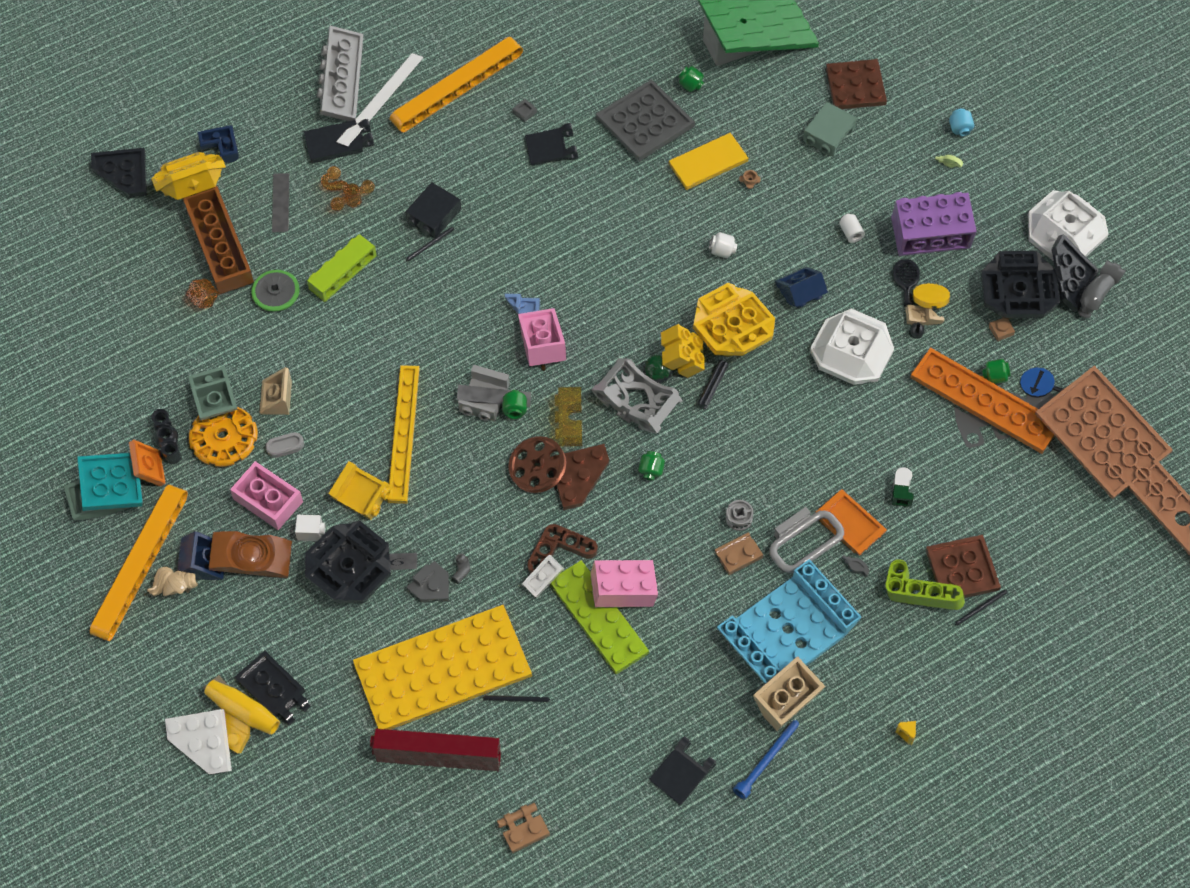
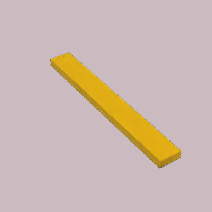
[388,365,420,504]

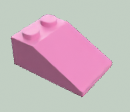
[518,308,566,366]

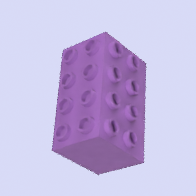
[891,192,977,256]

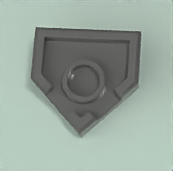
[407,561,449,602]

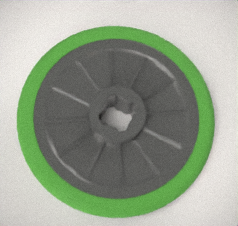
[251,270,300,311]

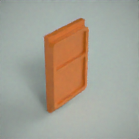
[815,489,887,556]

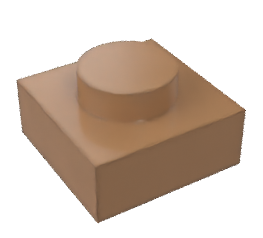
[989,318,1015,341]

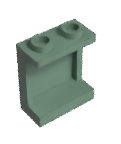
[803,102,857,157]

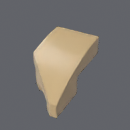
[905,305,944,325]

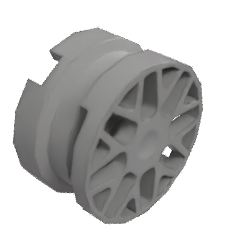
[726,500,753,531]

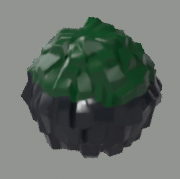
[643,355,673,384]

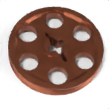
[509,436,566,493]

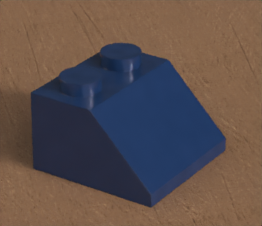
[775,267,828,308]
[177,531,224,580]

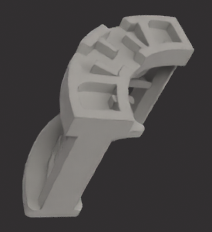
[591,358,683,433]

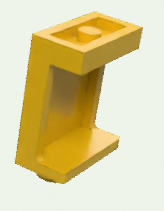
[328,461,392,520]

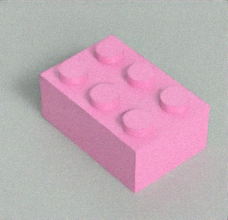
[230,461,303,530]
[591,560,658,607]

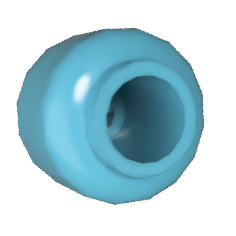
[949,109,974,137]

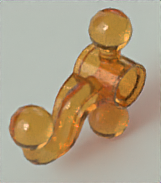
[321,166,375,211]

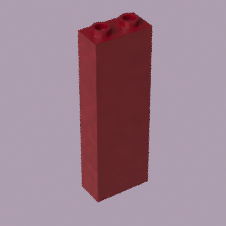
[370,728,501,771]

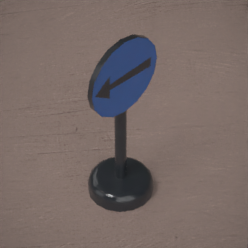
[1020,367,1064,397]

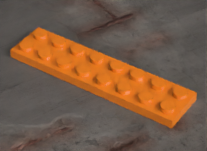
[910,348,1055,454]

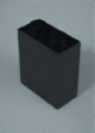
[405,182,462,238]

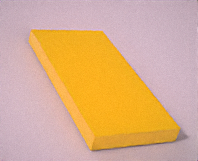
[669,132,748,190]

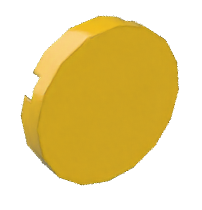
[913,283,950,308]

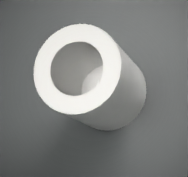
[839,214,865,243]

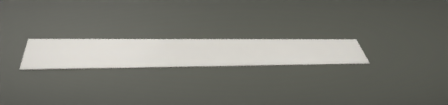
[337,53,424,146]

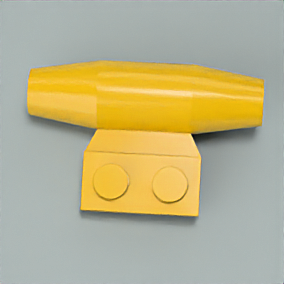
[204,680,280,753]

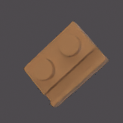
[715,532,763,575]

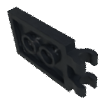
[304,119,374,164]
[235,651,311,726]

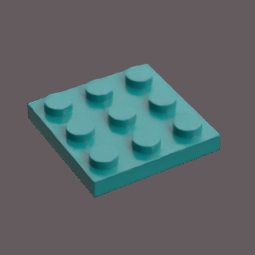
[77,453,143,511]

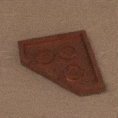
[550,444,609,510]

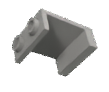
[458,365,510,422]

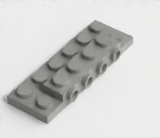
[317,26,364,121]

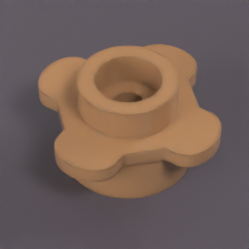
[739,170,761,189]

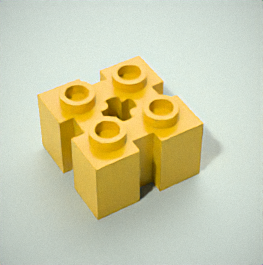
[661,324,705,378]

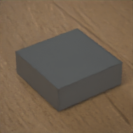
[512,99,537,122]

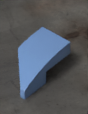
[505,294,540,314]

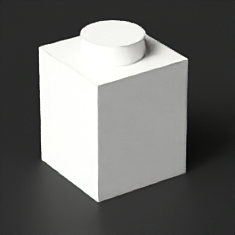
[295,515,326,541]

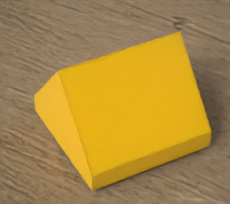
[896,721,916,745]

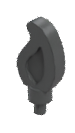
[841,555,869,577]

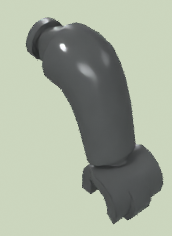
[1078,260,1126,318]

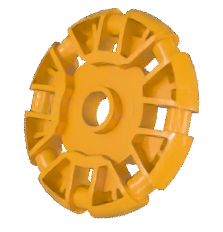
[189,407,258,467]

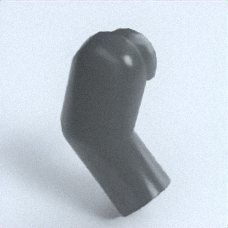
[452,553,471,584]

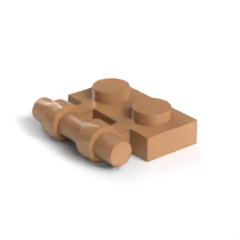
[497,803,550,854]

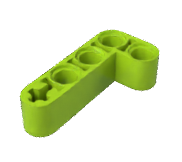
[886,559,965,610]

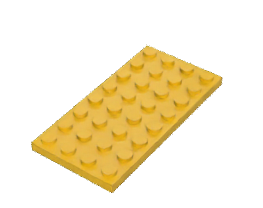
[353,605,532,730]

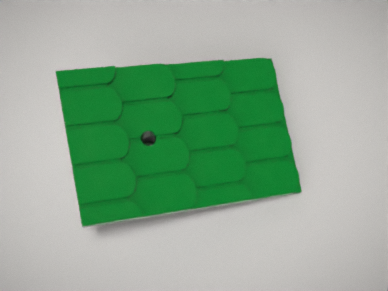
[698,0,819,66]

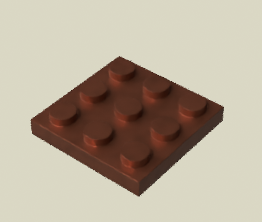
[826,59,887,109]
[926,535,1001,598]

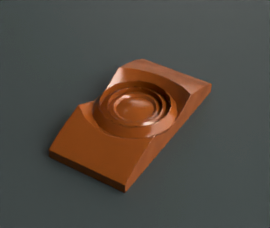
[209,531,292,578]

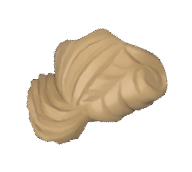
[147,567,198,596]

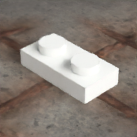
[522,555,564,597]

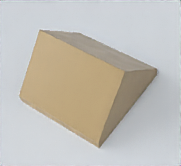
[260,367,292,415]

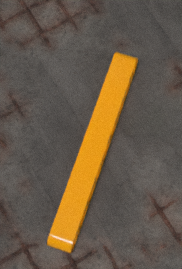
[390,37,523,133]
[90,484,188,641]

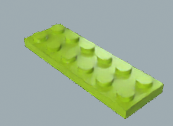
[550,560,649,675]

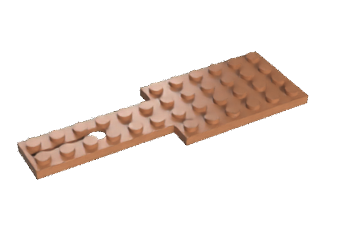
[1035,365,1190,555]

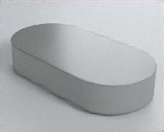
[266,433,304,458]

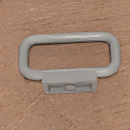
[769,507,844,573]

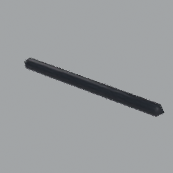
[406,227,454,261]
[955,590,1007,625]
[483,695,551,702]

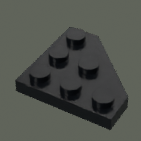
[91,147,147,197]
[1051,234,1099,312]

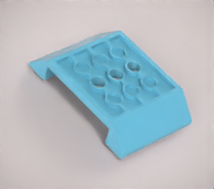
[717,559,861,684]

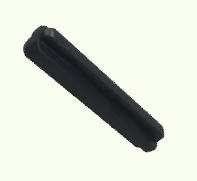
[698,360,728,409]

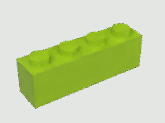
[307,234,377,302]

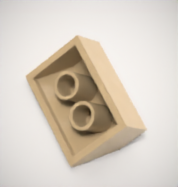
[753,656,825,731]

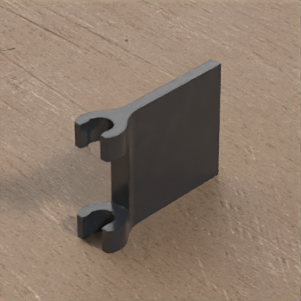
[525,123,578,166]
[649,736,717,806]

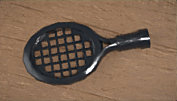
[892,259,920,307]

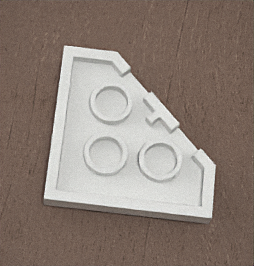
[165,709,232,774]

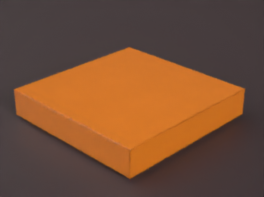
[129,440,165,486]

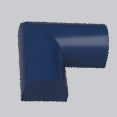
[197,125,239,163]

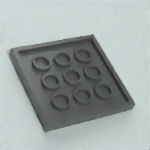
[596,79,695,161]

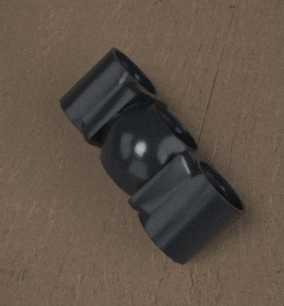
[151,409,181,465]

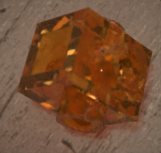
[185,279,220,308]

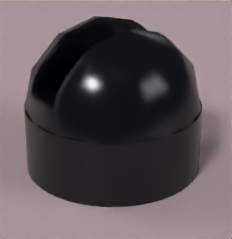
[909,322,925,339]

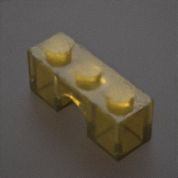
[555,387,582,447]

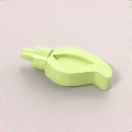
[935,155,963,168]

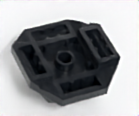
[981,251,1060,319]
[305,520,391,603]

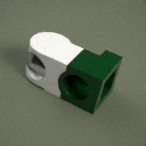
[892,467,914,507]

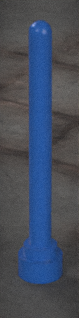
[733,720,799,800]

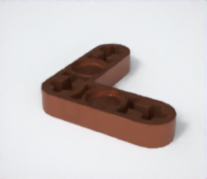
[528,524,598,574]

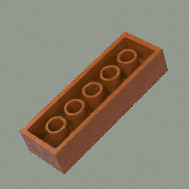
[183,186,254,294]

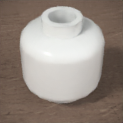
[709,232,737,258]

